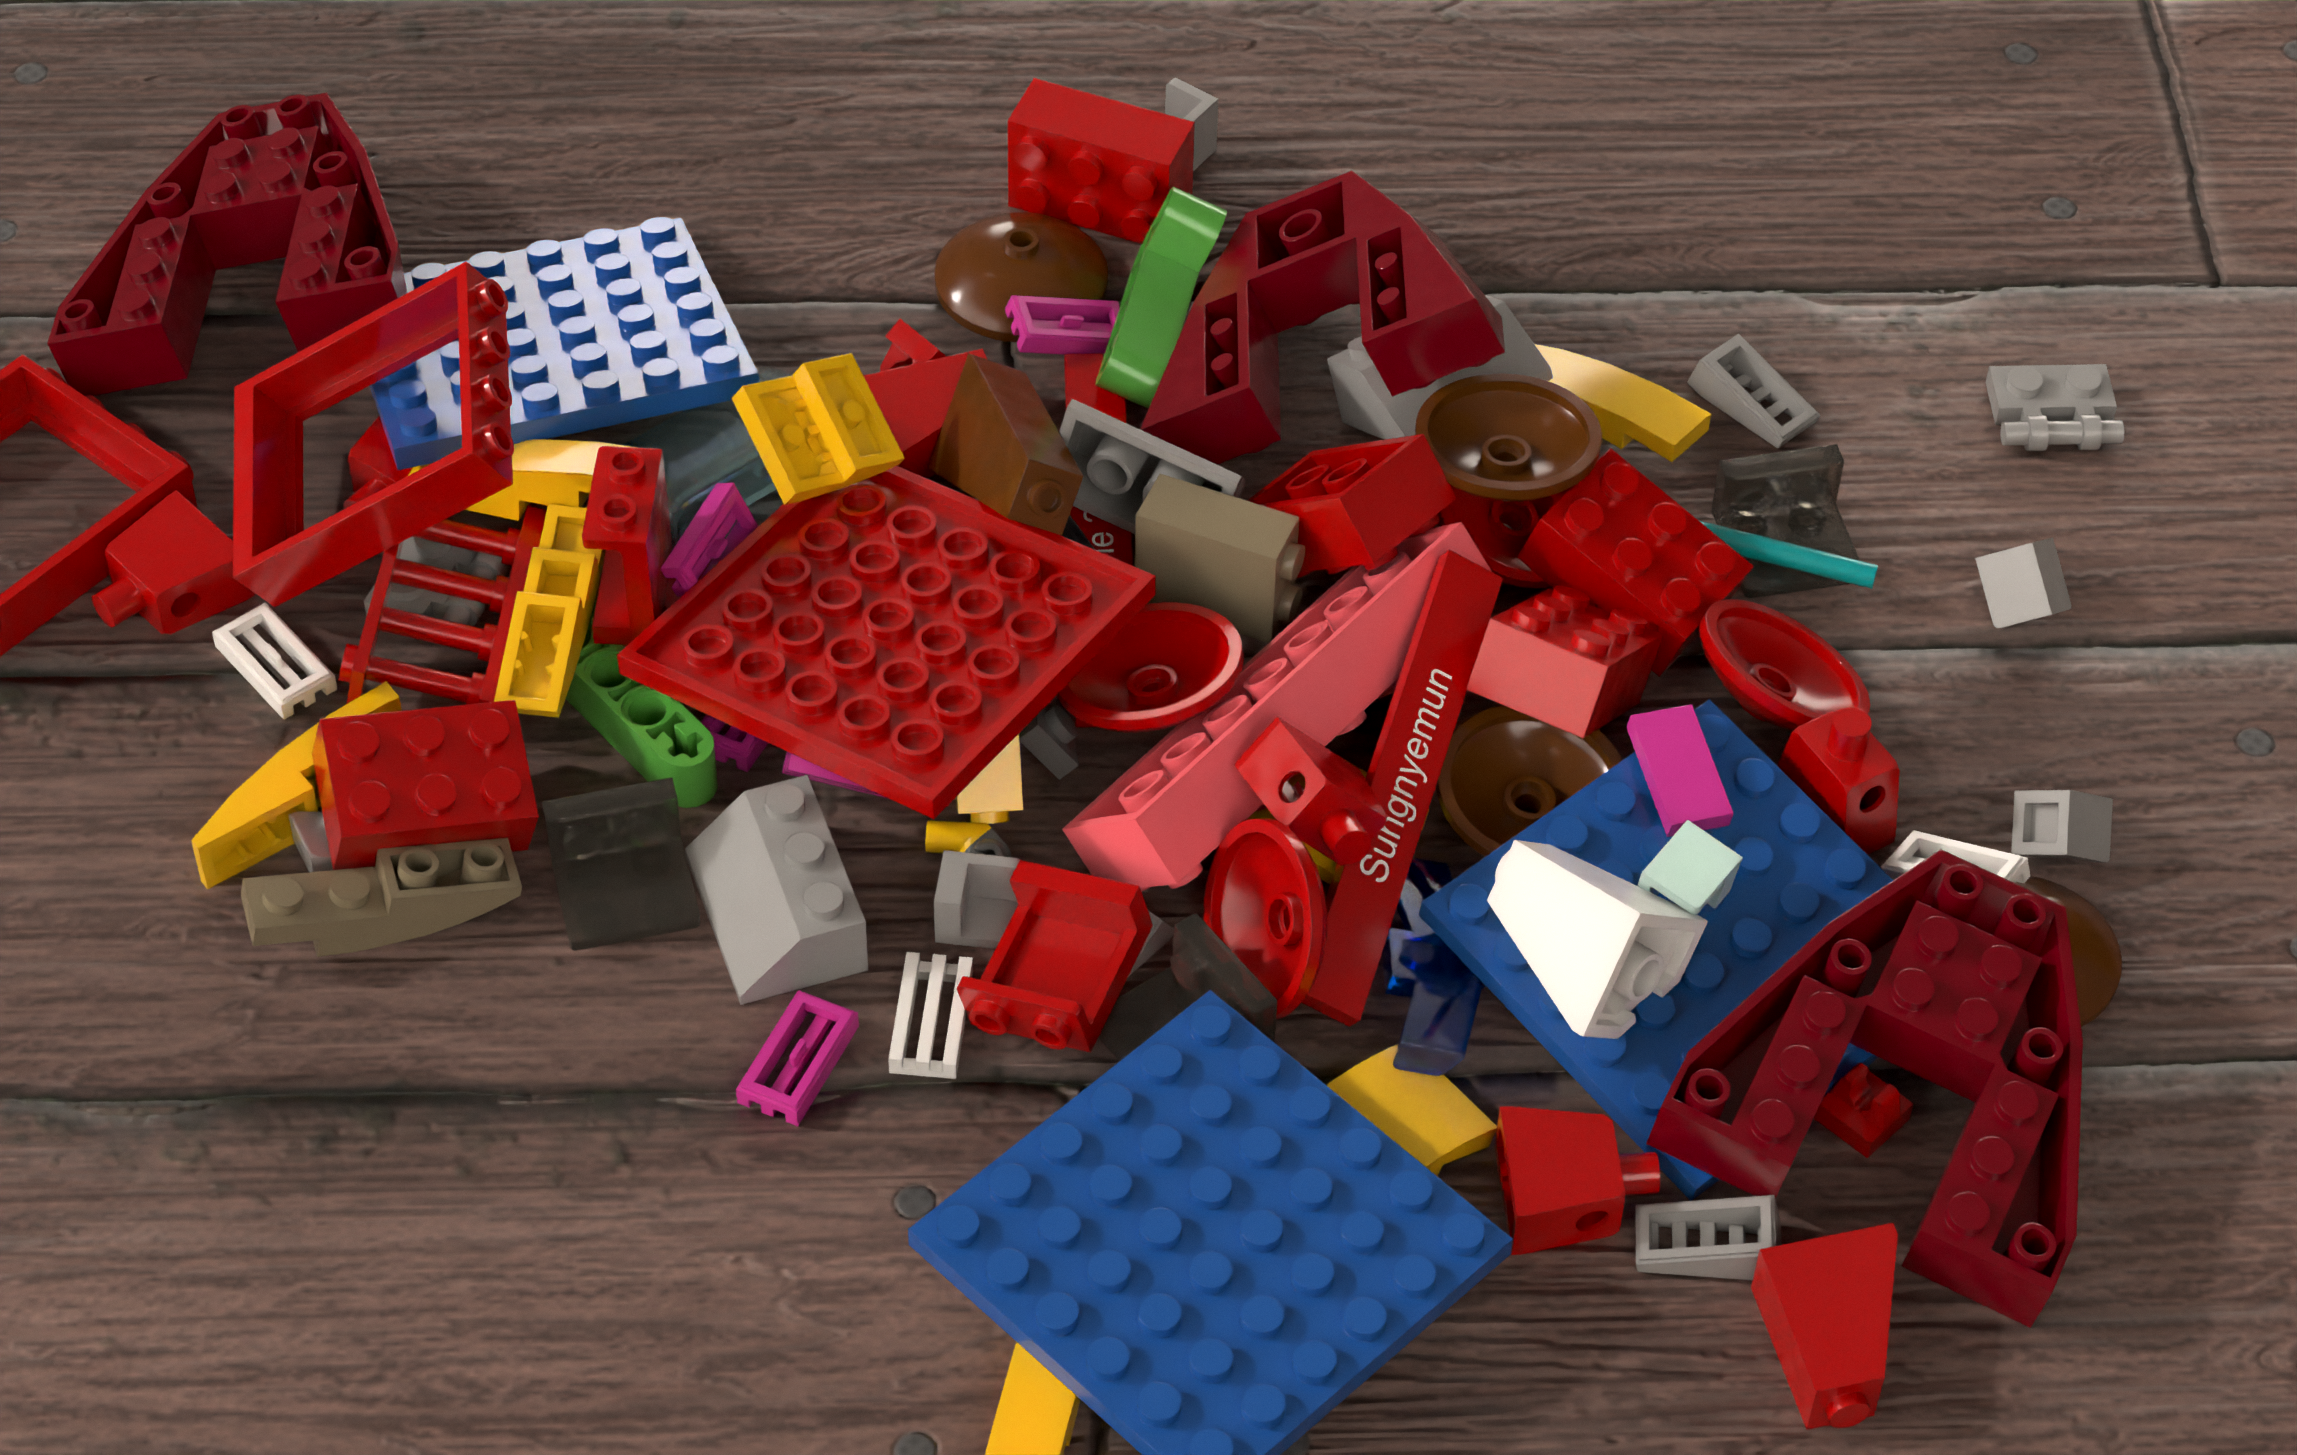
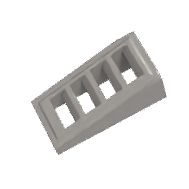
[1687,334,1820,449]
[1636,1195,1782,1280]

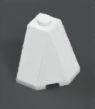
[1487,840,1708,1039]

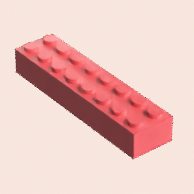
[1062,522,1492,892]

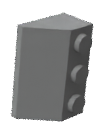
[1327,295,1553,440]
[1059,399,1246,534]
[685,775,868,1005]

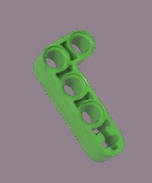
[1095,186,1227,409]
[566,591,718,808]

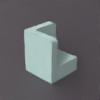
[1637,820,1743,915]

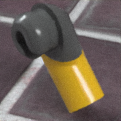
[925,820,1011,857]

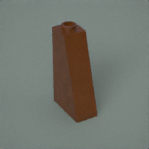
[927,353,1084,535]

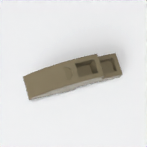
[241,838,522,957]

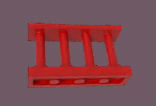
[338,477,547,704]

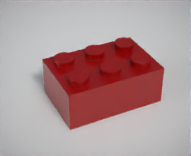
[1008,78,1195,244]
[1247,434,1457,578]
[1517,448,1754,677]
[1466,585,1664,738]
[312,700,539,870]

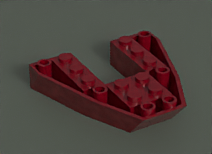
[47,92,407,396]
[1140,170,1505,465]
[1646,849,2083,1328]

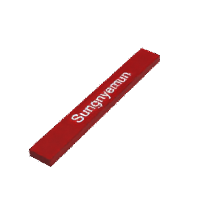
[1301,549,1503,1027]

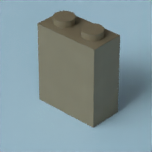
[1134,474,1305,643]

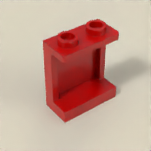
[582,446,673,645]
[956,860,1153,1053]

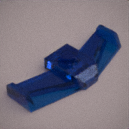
[1382,858,1485,1076]

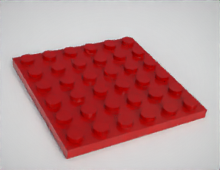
[617,466,1156,819]

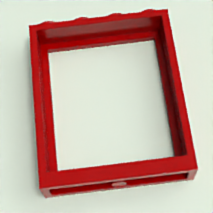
[233,261,514,607]
[0,354,198,657]

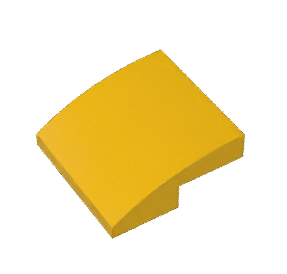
[732,353,905,505]
[1327,1040,1497,1177]

